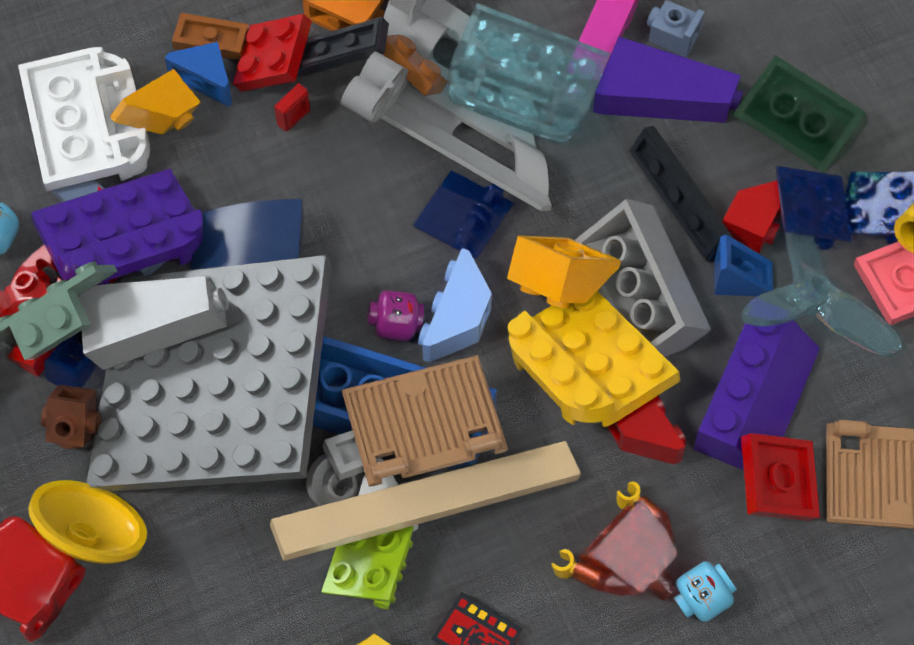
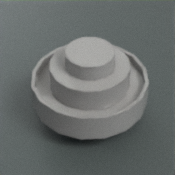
[306,454,364,506]

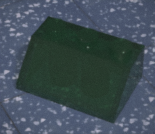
[733,55,868,174]

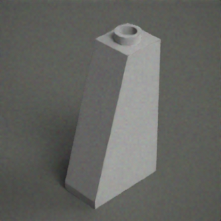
[79,276,229,370]

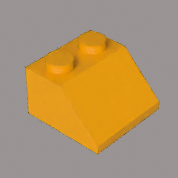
[507,236,621,308]

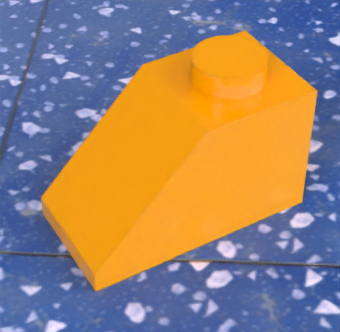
[110,69,201,135]

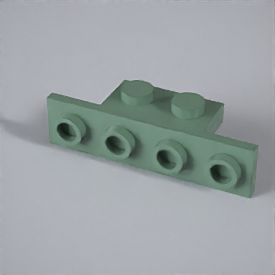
[0,262,117,360]

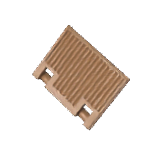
[342,355,508,487]
[826,420,914,529]

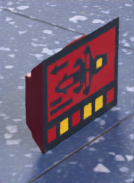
[431,592,523,645]

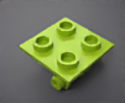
[321,526,414,609]

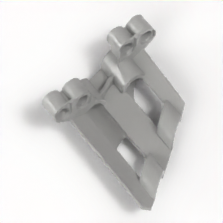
[341,0,552,211]

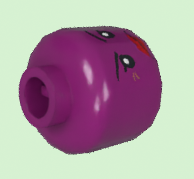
[367,290,424,341]

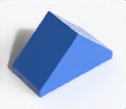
[164,42,232,107]
[714,234,773,297]

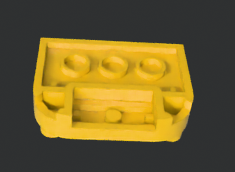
[508,291,680,427]

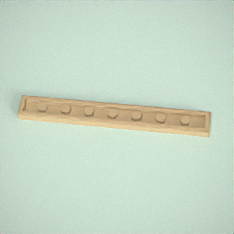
[270,441,581,561]

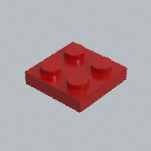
[233,13,312,92]
[741,433,820,521]

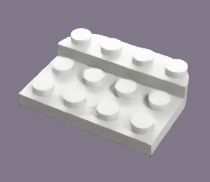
[18,47,150,191]

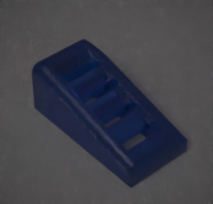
[44,330,98,388]

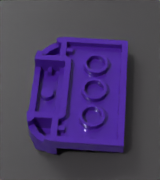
[31,169,203,285]

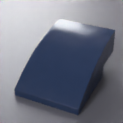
[190,199,304,271]

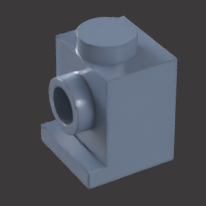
[647,0,705,58]

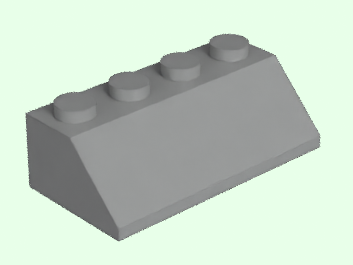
[575,199,711,356]

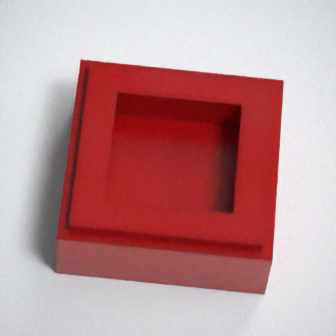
[274,83,310,132]

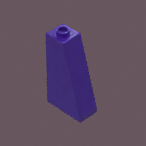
[593,37,744,123]

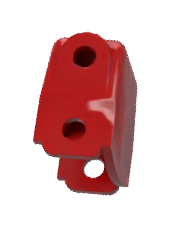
[0,516,86,642]

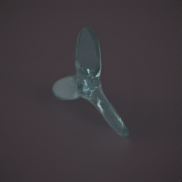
[741,213,902,356]

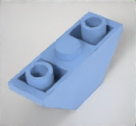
[418,248,492,362]

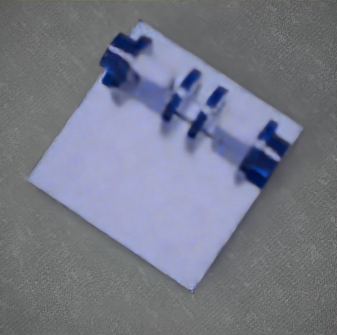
[775,166,851,250]
[413,170,514,260]
[836,172,914,245]

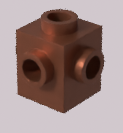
[41,385,101,449]

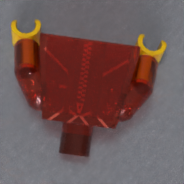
[551,482,678,601]

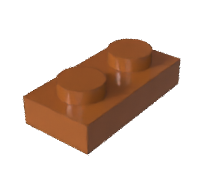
[172,13,249,60]
[382,34,449,96]

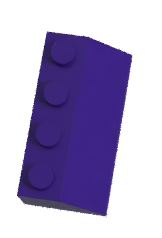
[693,303,820,470]

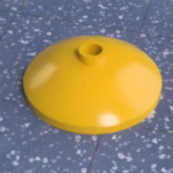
[28,480,147,564]

